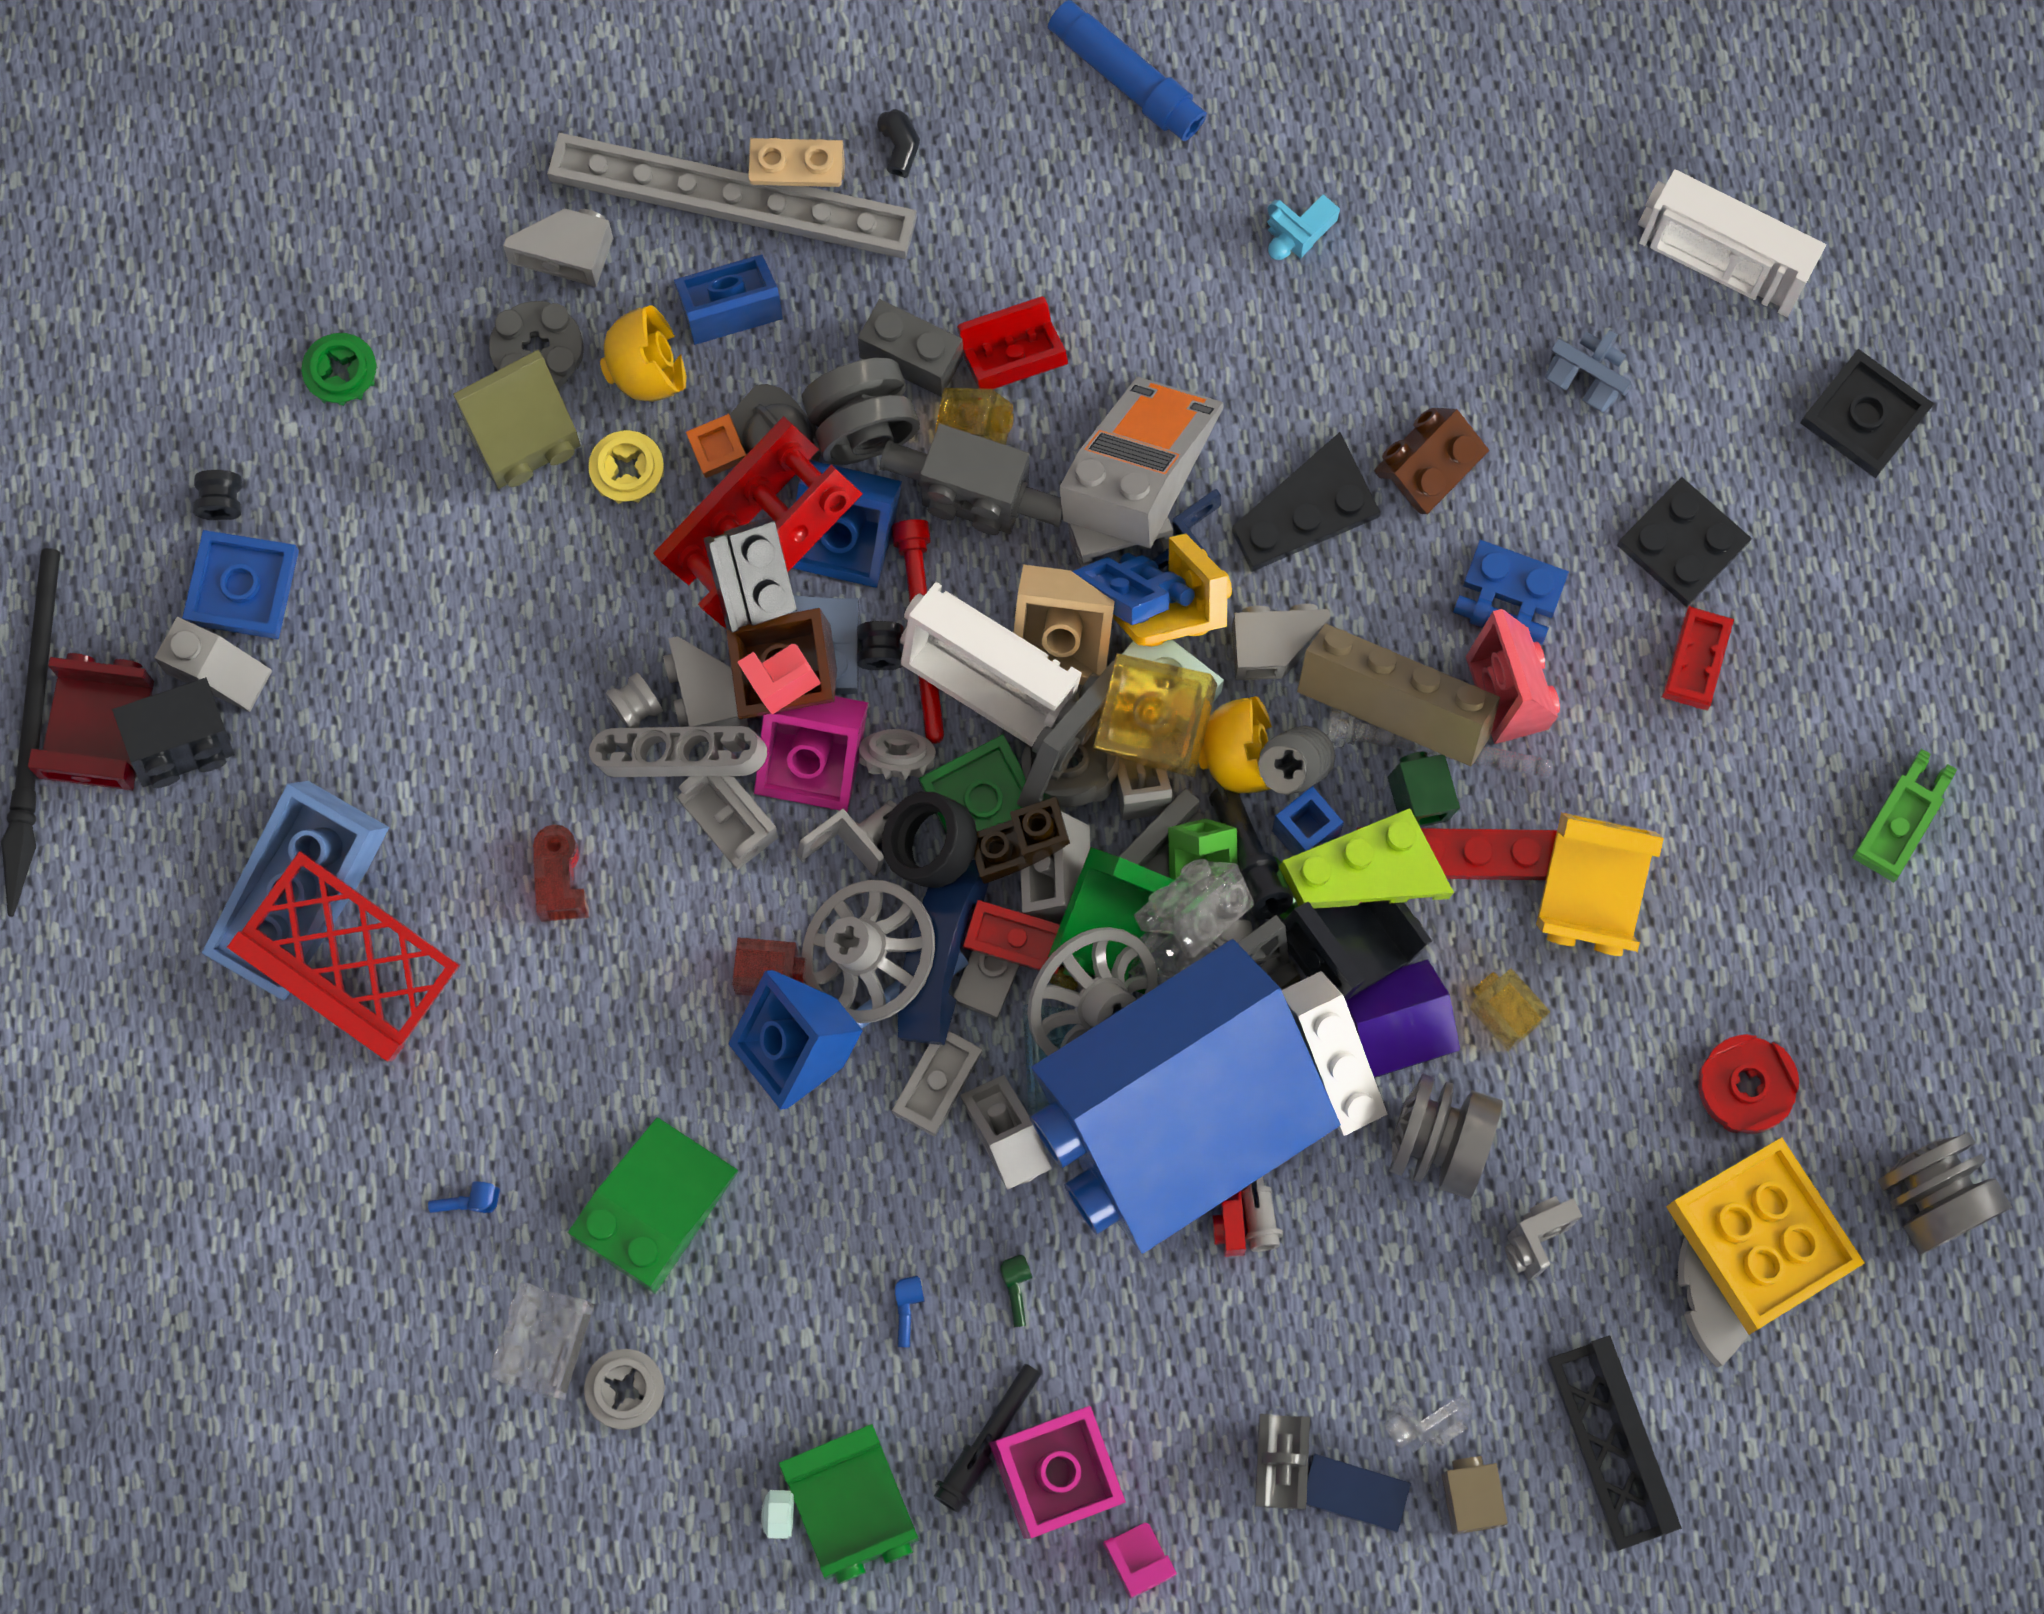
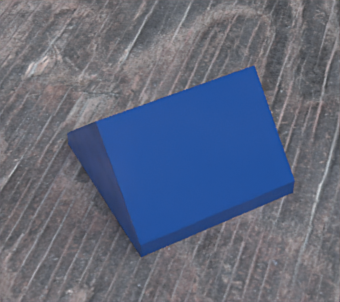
[674,254,783,345]

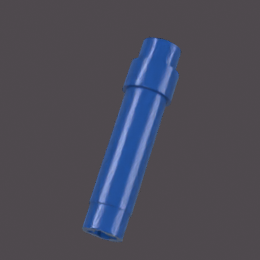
[1048,0,1207,141]

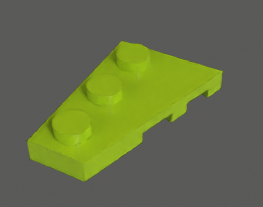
[1279,808,1454,909]

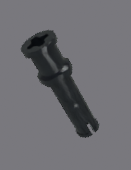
[1209,788,1293,920]

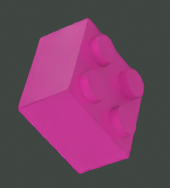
[989,1406,1126,1539]

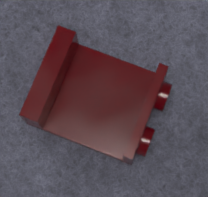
[28,653,154,791]

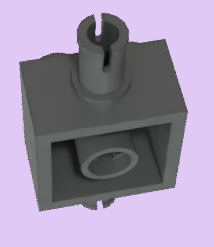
[879,423,1063,535]

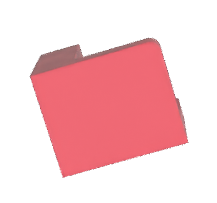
[737,644,821,715]

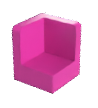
[1103,1523,1177,1599]

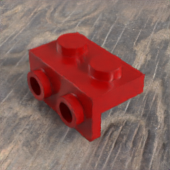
[957,296,1068,393]

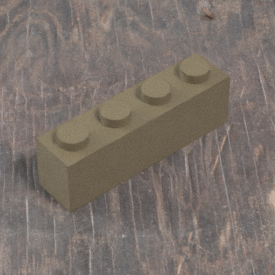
[1297,623,1500,766]

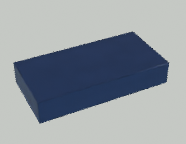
[1306,1453,1411,1533]

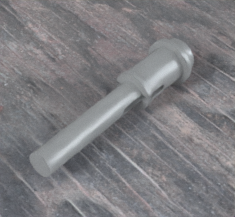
[1241,1176,1283,1252]

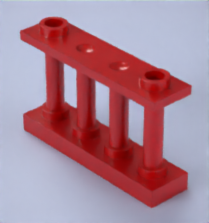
[653,416,863,629]

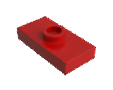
[1662,606,1734,711]

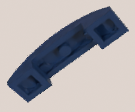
[898,860,989,1045]

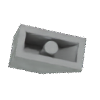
[503,208,613,287]
[154,617,272,712]
[960,1075,1052,1190]

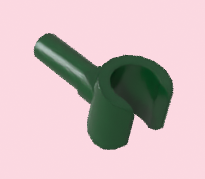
[1000,1255,1033,1327]

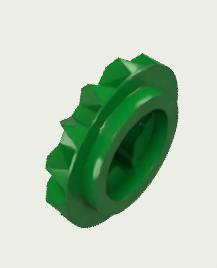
[301,333,378,406]

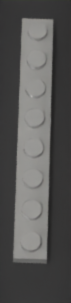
[547,133,917,259]

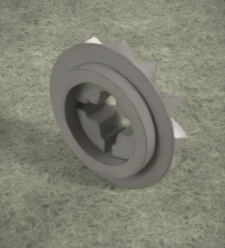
[859,729,936,781]
[584,1349,665,1430]

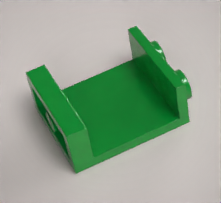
[1048,847,1190,995]
[779,1424,919,1584]

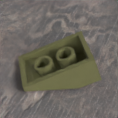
[453,349,581,489]

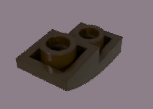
[974,797,1070,884]

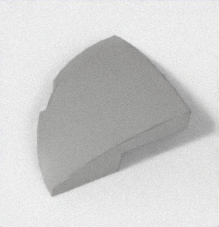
[1678,1237,1749,1367]

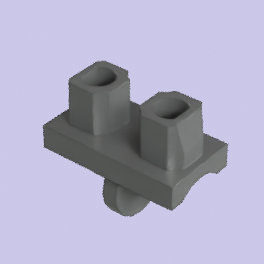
[1255,1414,1310,1510]

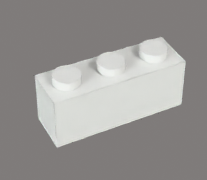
[1282,971,1388,1136]

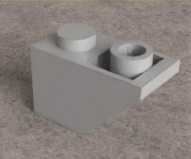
[1232,604,1330,680]
[663,636,749,727]

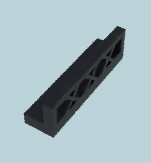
[1547,1335,1682,1551]

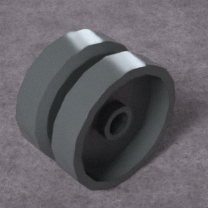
[802,358,920,465]

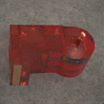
[533,824,589,922]

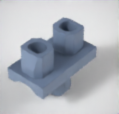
[1545,330,1632,414]

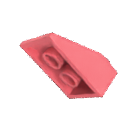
[1466,609,1560,744]

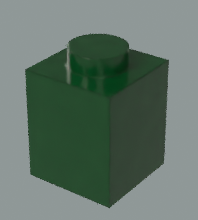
[1387,751,1460,827]

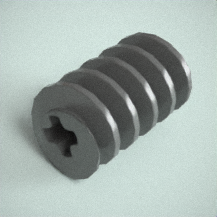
[1258,725,1336,795]

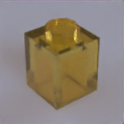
[1470,968,1550,1052]

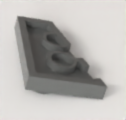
[1017,661,1129,807]

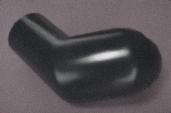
[877,109,920,178]

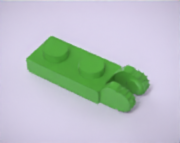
[1852,748,1957,883]

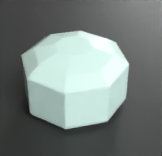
[761,1490,794,1539]

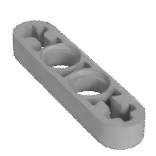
[589,726,767,777]

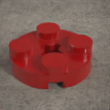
[1698,1034,1799,1134]

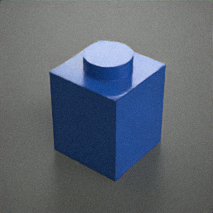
[1272,786,1344,856]

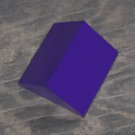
[1345,959,1460,1078]

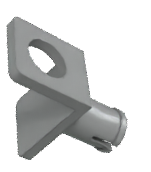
[796,800,897,876]

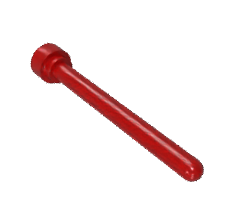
[891,519,944,744]

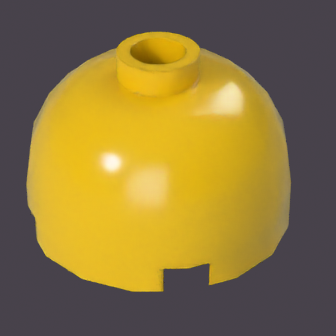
[600,305,687,402]
[1196,696,1272,793]

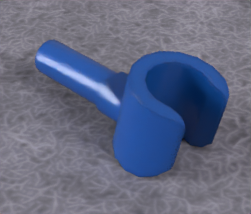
[428,1181,500,1213]
[895,1276,925,1347]

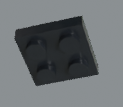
[1800,349,1934,478]
[1617,477,1752,607]

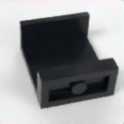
[1283,900,1432,1001]

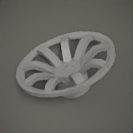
[801,880,935,1023]
[1027,927,1157,1056]

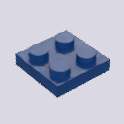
[182,530,299,640]

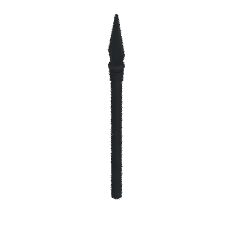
[1,548,60,917]

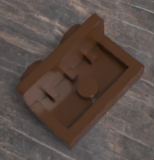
[1374,408,1490,515]

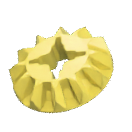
[588,430,664,504]

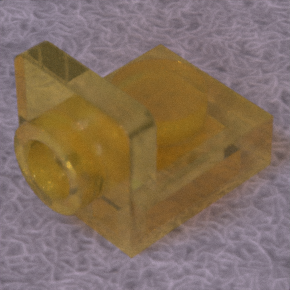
[935,388,1014,445]

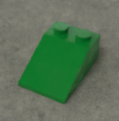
[568,1117,738,1294]

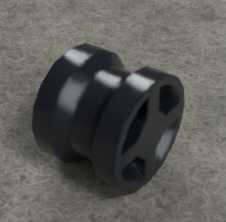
[193,470,242,520]
[857,621,904,670]

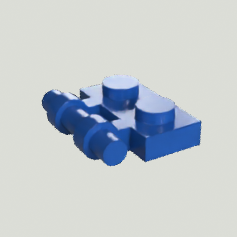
[1453,540,1569,645]
[1072,553,1195,625]

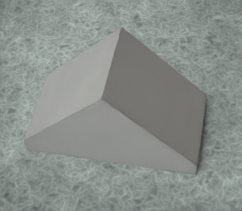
[1115,742,1172,821]

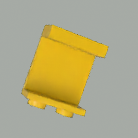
[1536,812,1664,956]

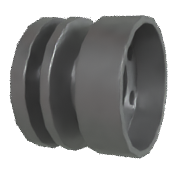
[1390,1073,1503,1199]
[1878,1132,2012,1255]

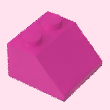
[754,696,869,812]

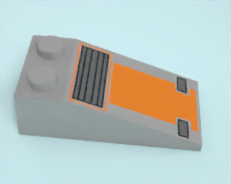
[1060,376,1223,549]

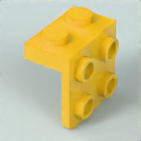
[1113,534,1232,647]

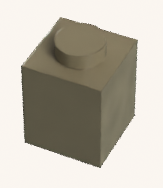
[1442,1456,1508,1535]

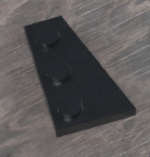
[1232,432,1380,572]

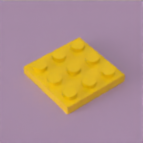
[1666,1137,1865,1335]

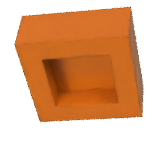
[686,414,747,478]

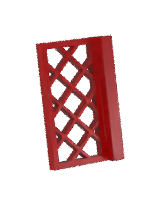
[227,851,460,1062]

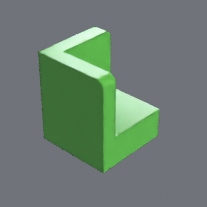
[1168,818,1238,883]

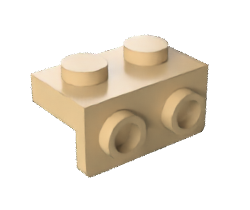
[749,138,845,187]

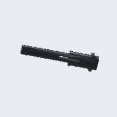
[934,1364,1041,1513]

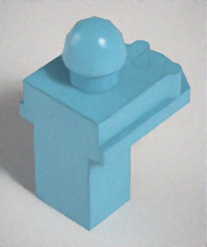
[1267,194,1340,260]

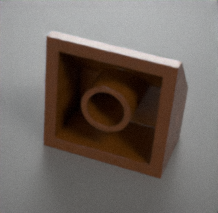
[726,608,837,720]

